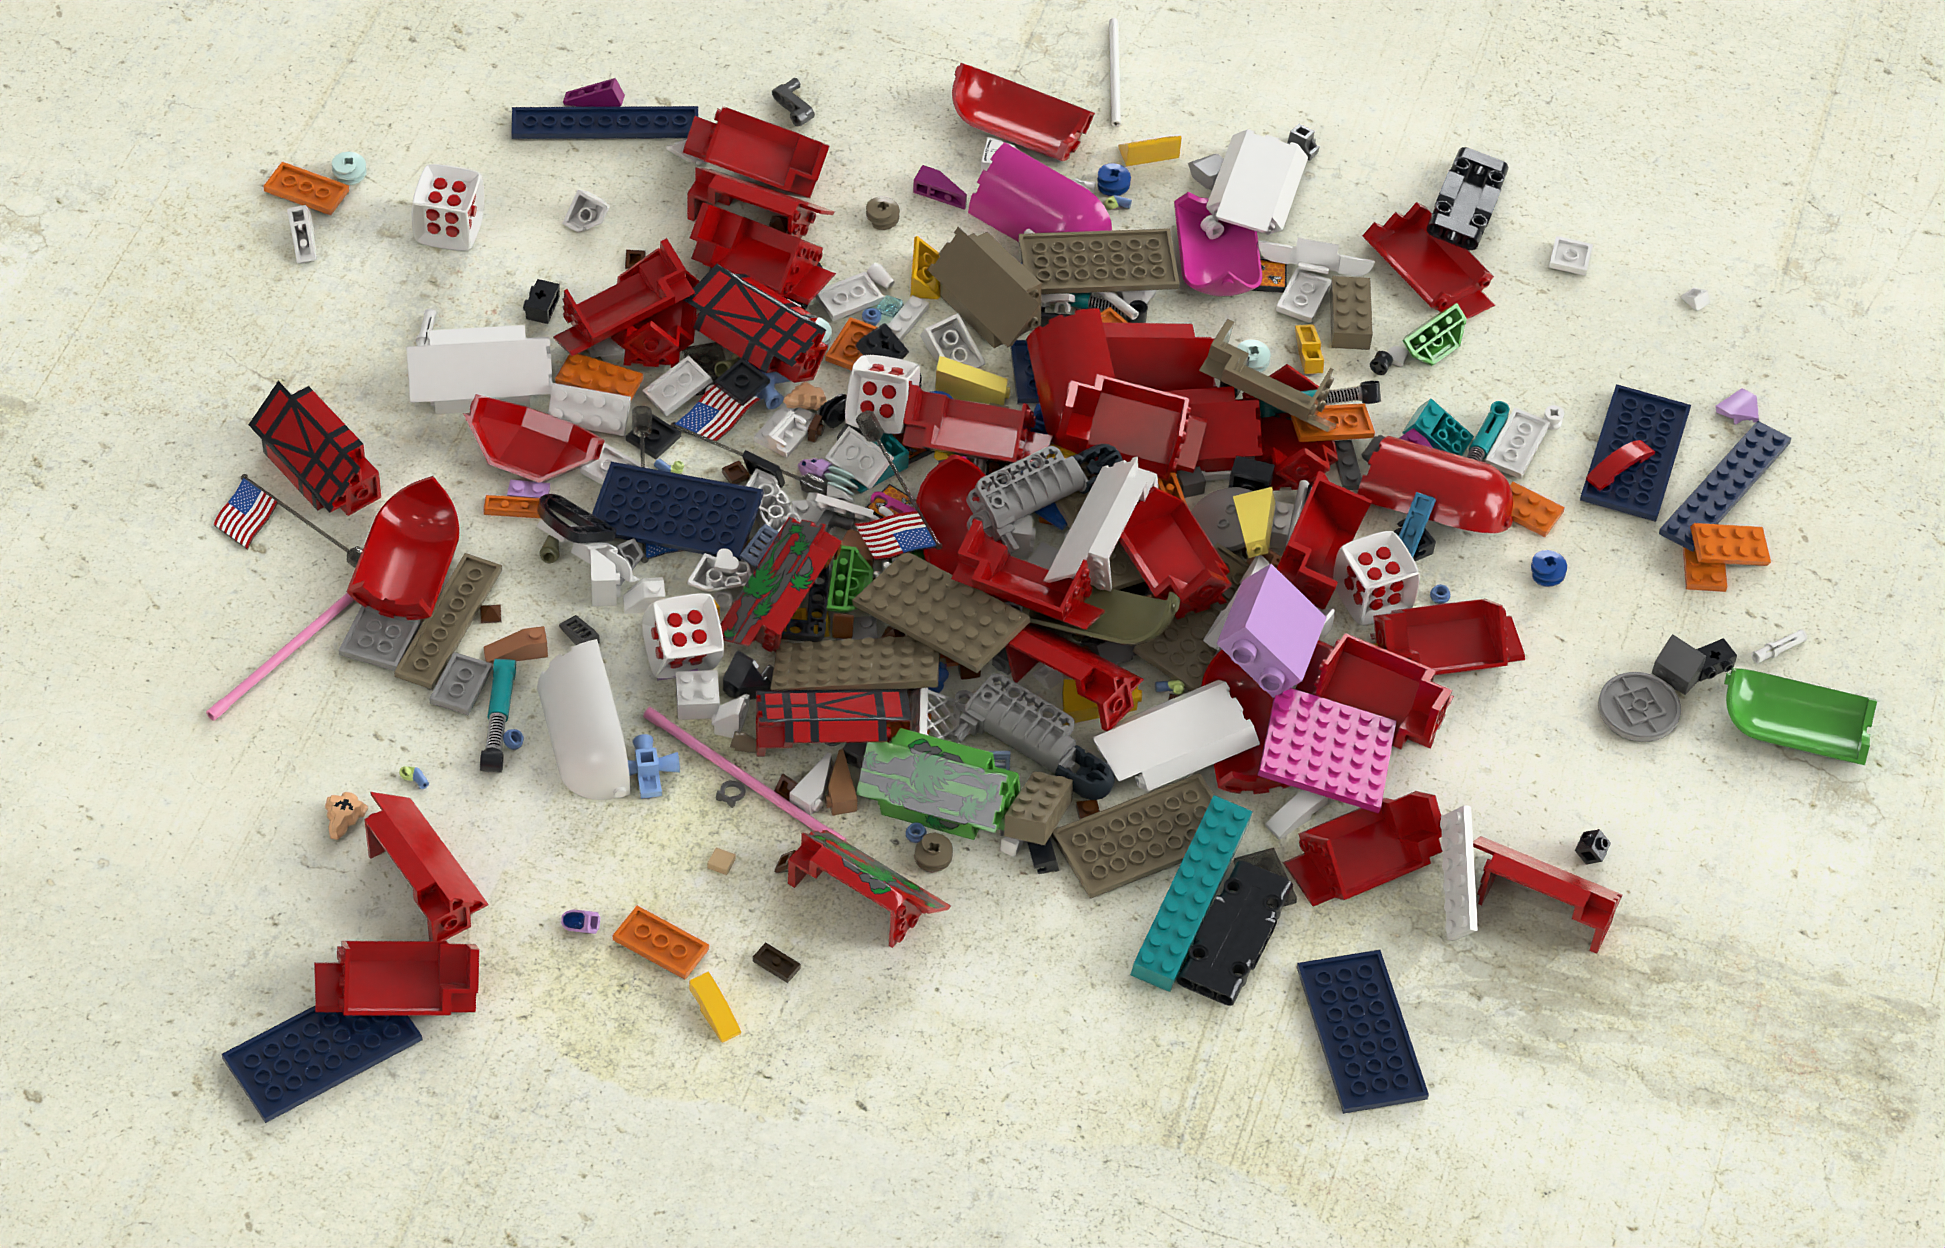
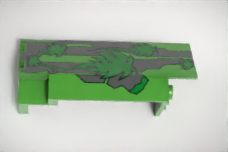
[856,728,1021,840]

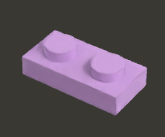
[507,479,550,498]

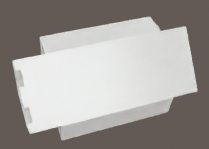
[406,325,553,414]
[1044,457,1158,592]

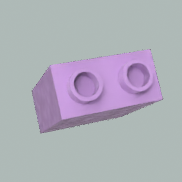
[1217,564,1327,698]

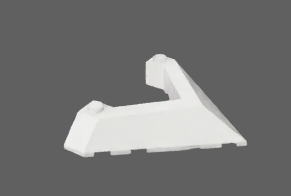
[687,469,832,592]

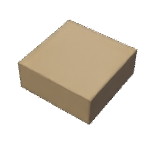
[707,847,736,875]

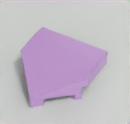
[1716,388,1759,425]

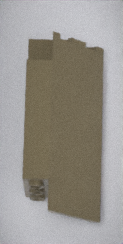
[927,227,1042,348]
[1199,319,1336,432]

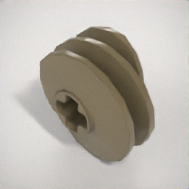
[866,197,900,230]
[914,832,953,872]

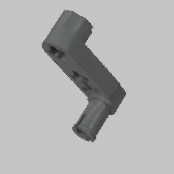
[772,78,815,127]
[816,509,855,533]

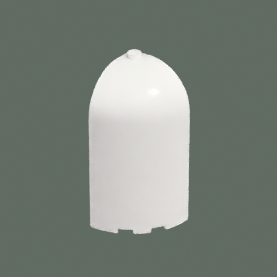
[537,639,630,800]

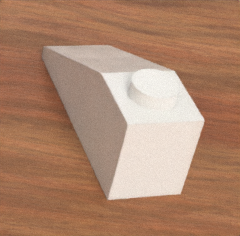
[287,205,317,264]
[790,752,831,816]

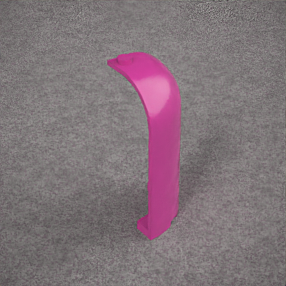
[968,142,1112,242]
[1174,192,1262,297]

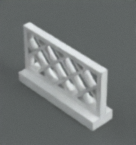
[910,688,960,744]

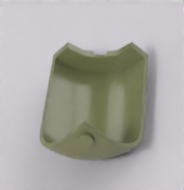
[1022,585,1180,646]

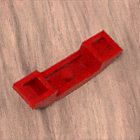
[1586,440,1655,491]

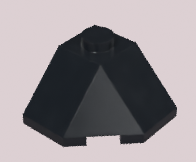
[723,650,771,700]

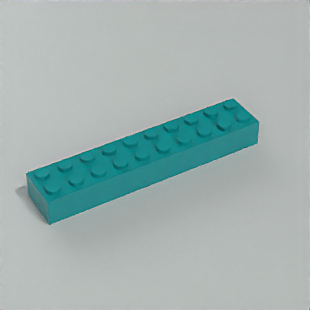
[1130,795,1253,992]

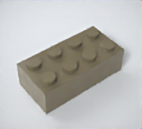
[1330,276,1373,350]
[1004,771,1073,845]

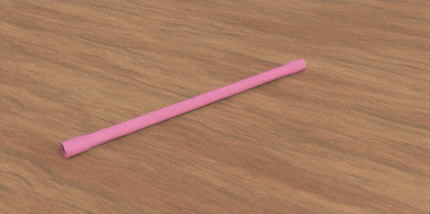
[206,593,354,721]
[643,707,846,841]

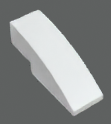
[1265,790,1329,840]

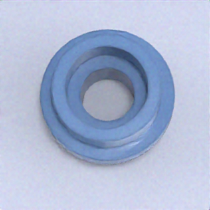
[862,308,881,326]
[1430,584,1450,604]
[503,729,524,750]
[906,823,927,843]

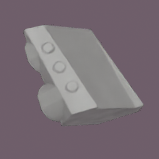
[1188,154,1224,190]

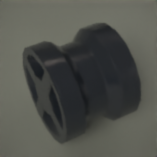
[1370,351,1393,375]

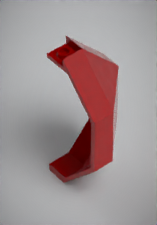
[463,394,605,483]

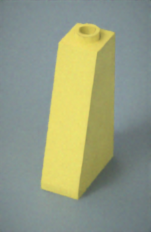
[935,356,1011,405]
[1233,487,1276,558]

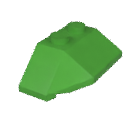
[1402,303,1467,366]
[827,545,874,613]

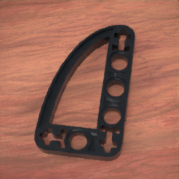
[537,494,617,543]
[781,563,830,642]

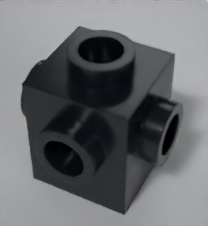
[1575,829,1611,865]

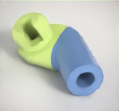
[1104,195,1132,210]
[654,458,684,474]
[1155,680,1185,695]
[399,766,429,789]

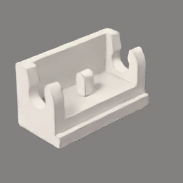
[768,410,808,457]

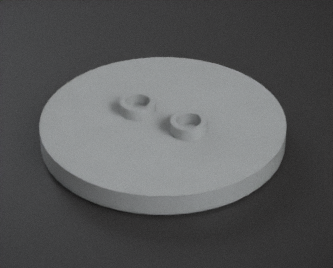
[1191,487,1252,551]
[1598,672,1681,742]

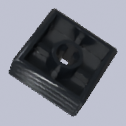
[855,323,909,359]

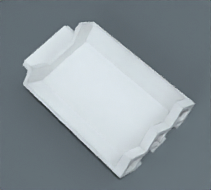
[1206,129,1308,236]
[1092,680,1260,791]

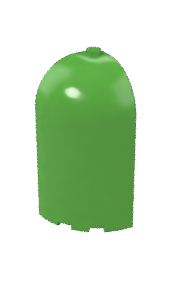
[1724,668,1877,765]

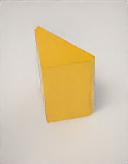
[1118,136,1182,167]
[910,236,940,299]

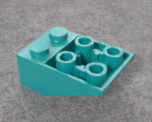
[1402,398,1474,456]
[850,432,909,494]

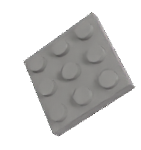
[339,606,421,671]

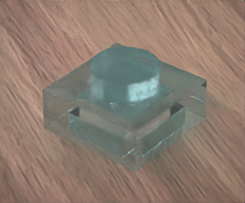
[876,295,904,318]

